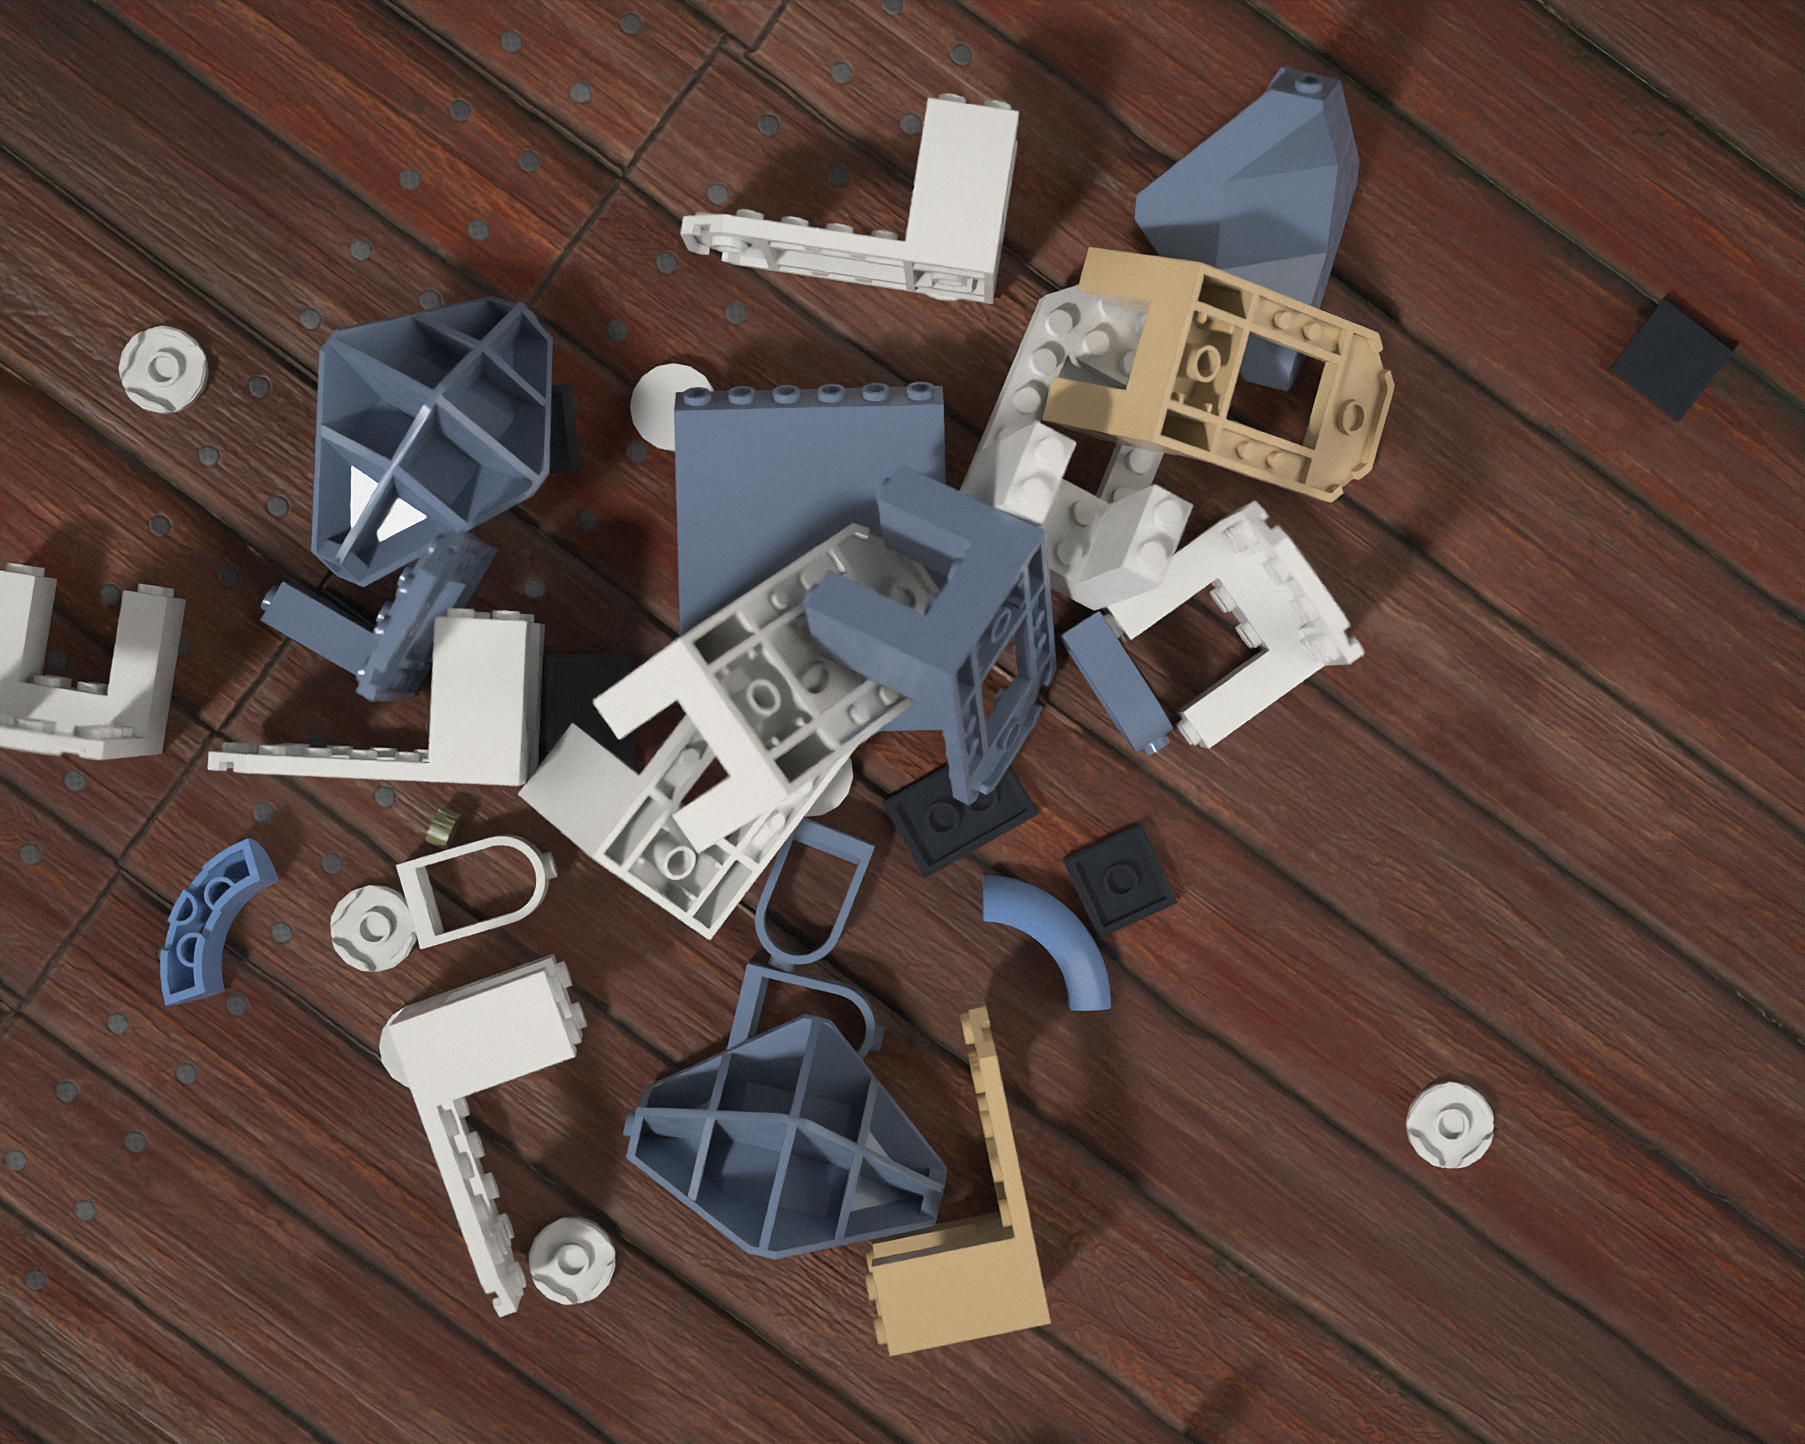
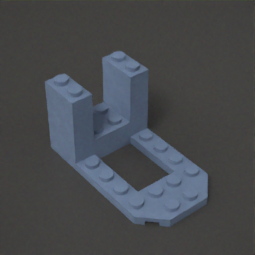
[804,465,1057,805]
[261,529,498,701]

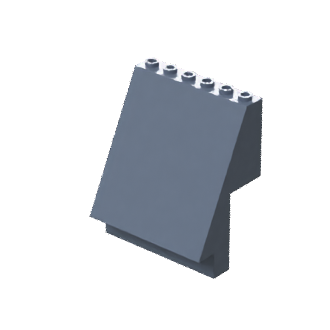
[674,382,948,731]

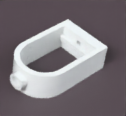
[396,834,558,949]

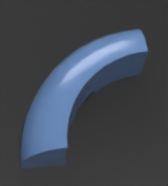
[160,839,279,1006]
[982,874,1111,1011]

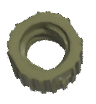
[426,806,462,850]

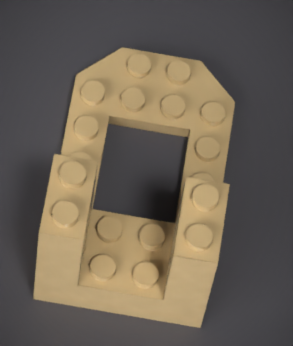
[1042,247,1395,503]
[865,998,1051,1356]

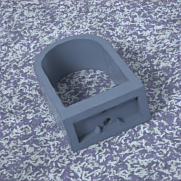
[1058,611,1173,756]
[755,817,875,973]
[727,960,885,1060]

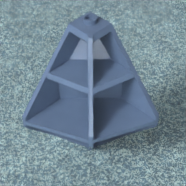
[1135,66,1360,391]
[311,296,553,587]
[623,1014,947,1260]

